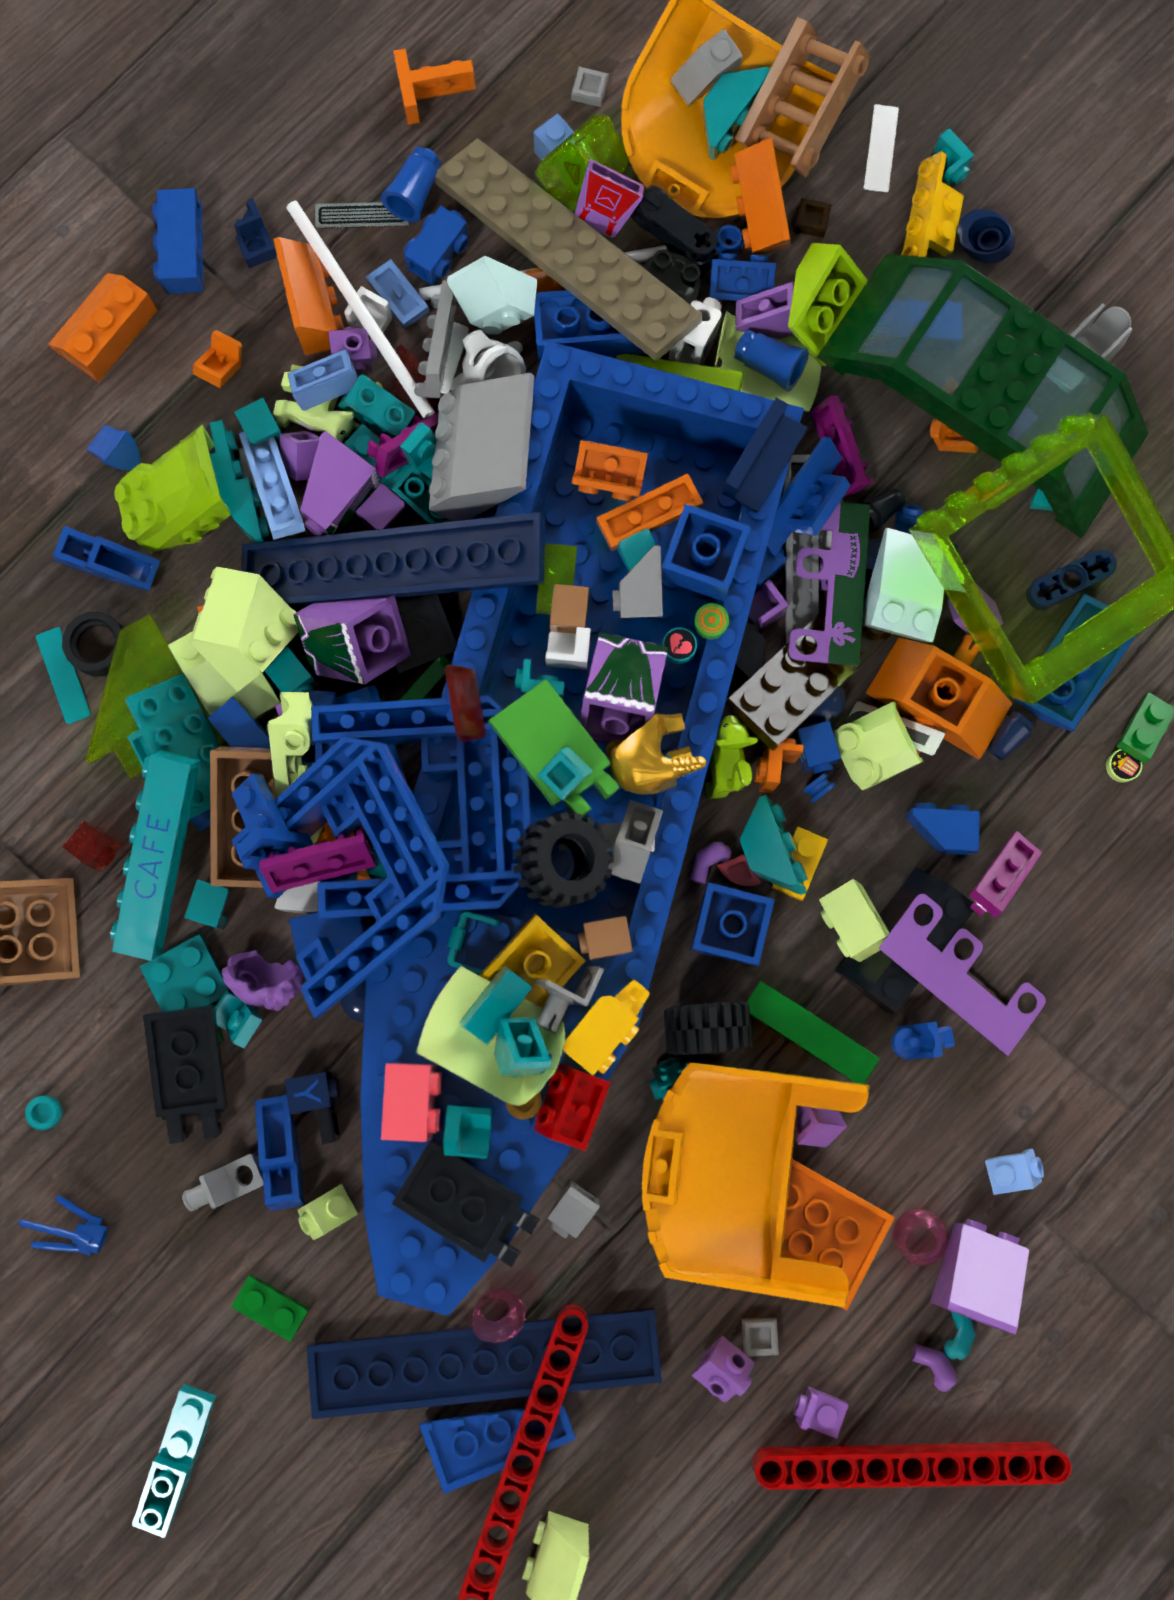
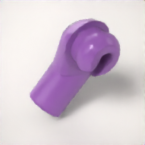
[689,842,731,884]
[911,1344,957,1392]

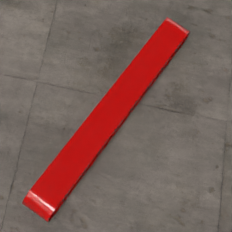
[457,1304,588,1600]
[752,1442,1072,1490]

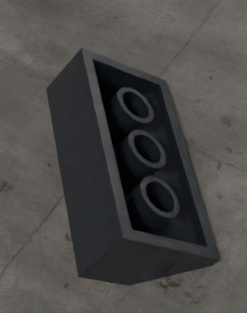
[835,867,974,1013]

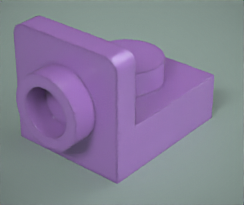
[793,1386,849,1439]

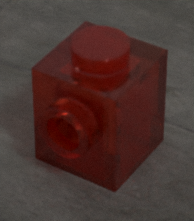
[63,820,121,871]

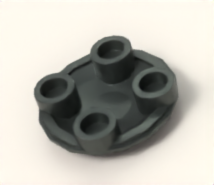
[643,249,701,305]

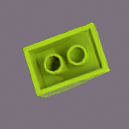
[788,243,868,366]

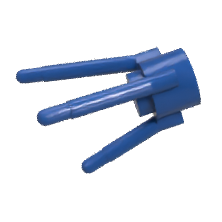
[18,1195,108,1256]

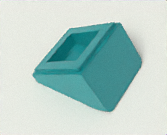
[617,528,663,572]
[537,747,592,801]

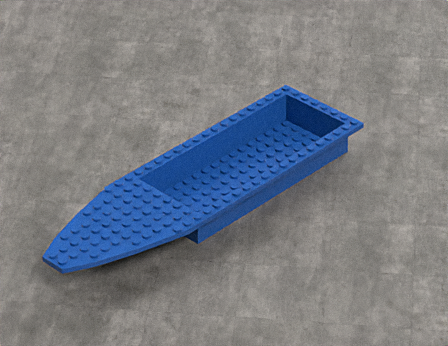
[360,341,804,1316]

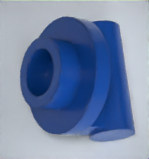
[893,504,928,537]

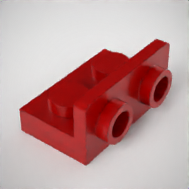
[534,1063,611,1151]

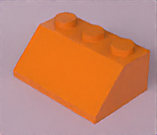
[730,138,790,255]
[273,237,344,356]
[48,273,158,383]

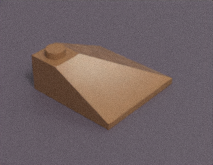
[0,878,80,987]

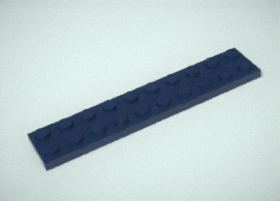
[241,512,545,607]
[307,1308,662,1419]

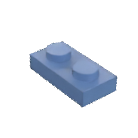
[366,259,430,330]

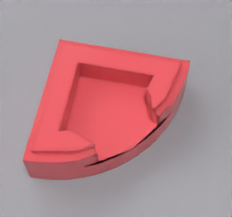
[717,854,761,887]

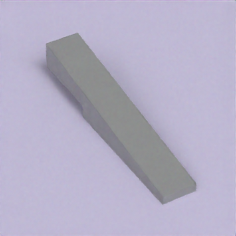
[782,455,819,645]

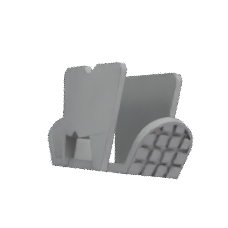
[1046,303,1133,395]

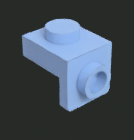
[985,1149,1044,1195]

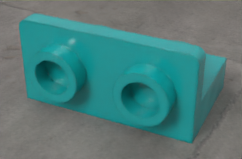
[338,375,415,439]

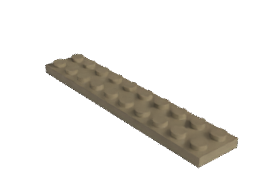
[434,138,702,361]

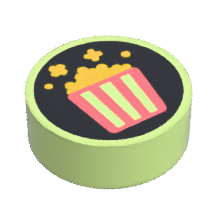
[1106,749,1142,783]

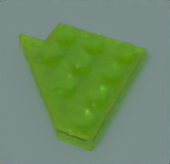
[86,614,217,779]

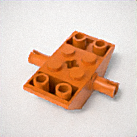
[865,635,1012,760]

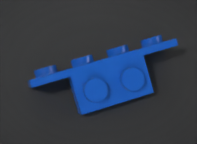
[766,436,851,557]

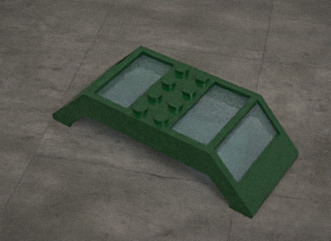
[817,254,1149,538]

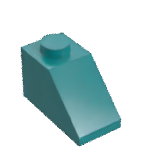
[494,1017,551,1077]

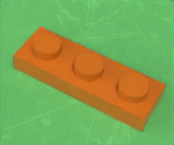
[596,473,704,551]

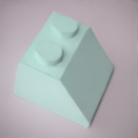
[447,256,537,335]

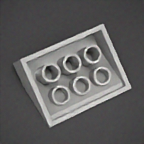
[429,373,534,522]

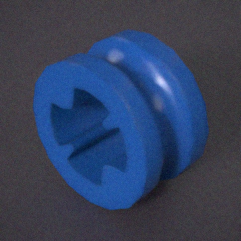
[803,773,836,803]

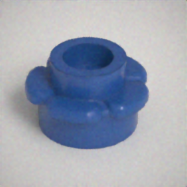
[715,225,744,254]

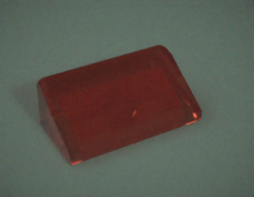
[445,665,486,742]

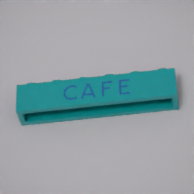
[110,751,201,961]

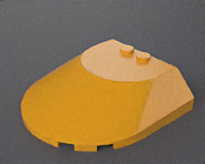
[621,0,837,219]

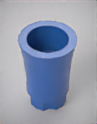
[381,147,442,222]
[734,329,809,392]

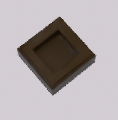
[794,198,832,238]

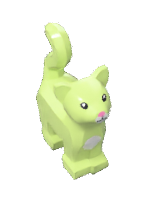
[273,365,383,443]

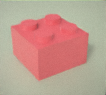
[381,1063,443,1142]

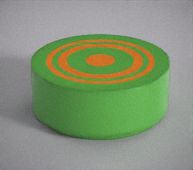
[694,603,729,640]

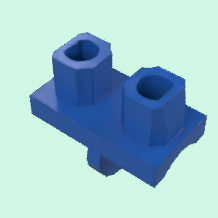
[891,1021,955,1060]

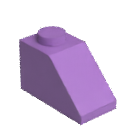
[735,282,794,339]

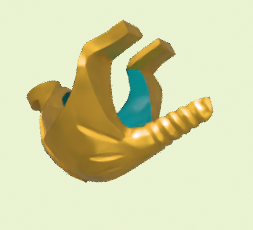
[606,713,706,795]

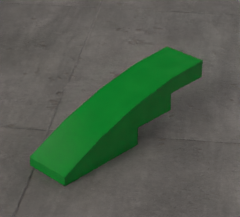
[746,981,881,1084]

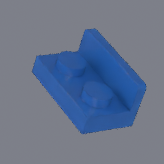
[709,253,776,301]

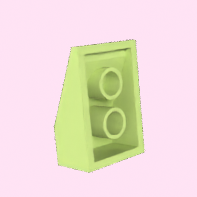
[168,631,281,719]
[522,1511,589,1600]

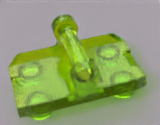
[535,113,628,213]

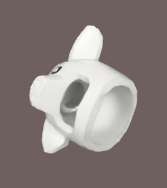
[450,330,526,391]

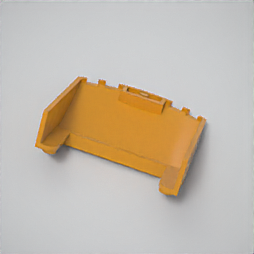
[642,1062,870,1307]

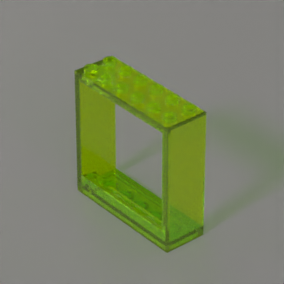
[909,412,1174,705]

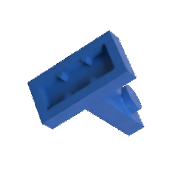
[232,773,314,861]

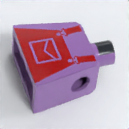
[574,159,644,238]

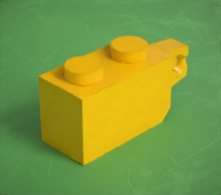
[563,980,650,1075]

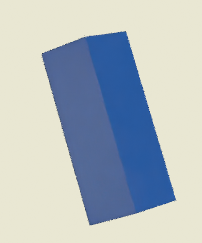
[1015,594,1143,732]

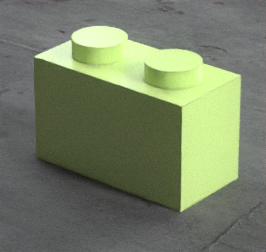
[819,879,890,962]

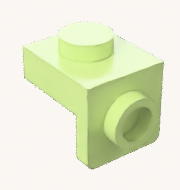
[297,1184,358,1240]

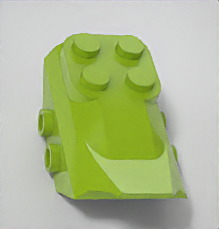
[114,425,231,552]

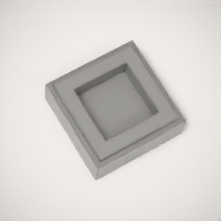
[571,67,609,107]
[741,1317,779,1357]

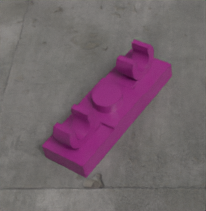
[810,396,874,499]
[367,412,439,478]
[260,829,376,893]
[969,831,1042,918]

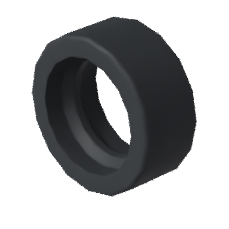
[62,612,130,677]

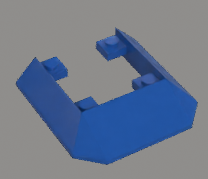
[311,695,531,919]
[232,736,449,1018]

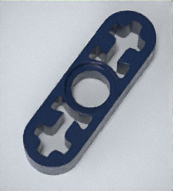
[1026,550,1117,610]

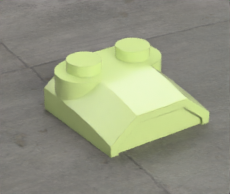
[835,702,924,790]

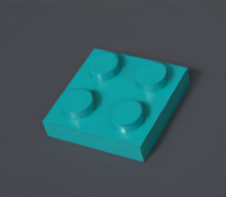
[139,934,233,1011]

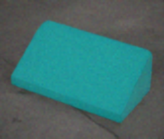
[459,965,533,1045]

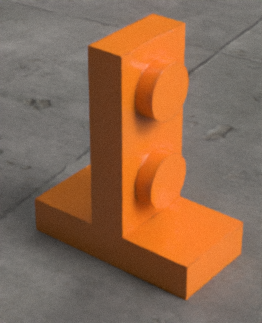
[393,48,476,125]

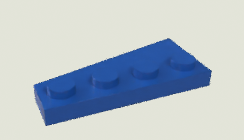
[419,1402,576,1494]

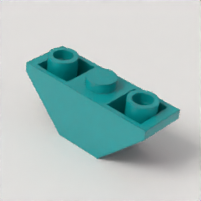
[703,67,770,160]
[739,795,808,895]

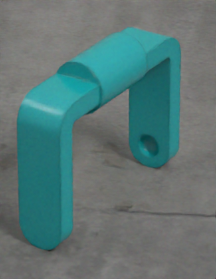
[447,912,501,975]

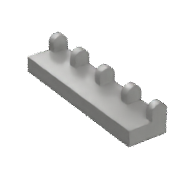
[414,281,457,398]

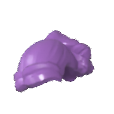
[222,950,304,1011]

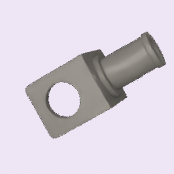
[535,966,604,1034]
[182,1153,264,1211]

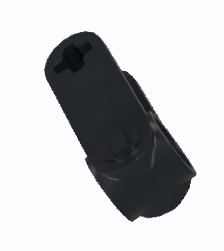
[631,185,717,267]

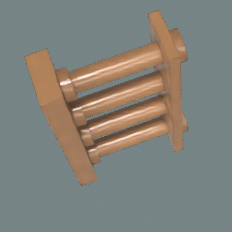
[734,17,871,177]

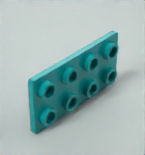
[125,674,220,819]

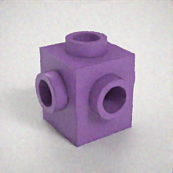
[329,326,378,376]
[692,1336,755,1403]

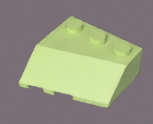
[189,567,298,692]

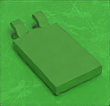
[488,679,620,818]

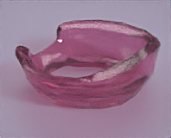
[892,1209,948,1266]
[471,1289,526,1343]

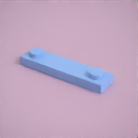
[239,432,305,540]

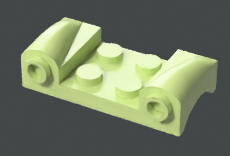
[268,692,324,844]

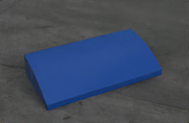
[534,290,645,362]

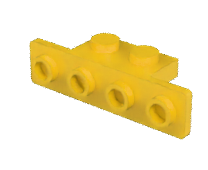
[901,151,964,257]

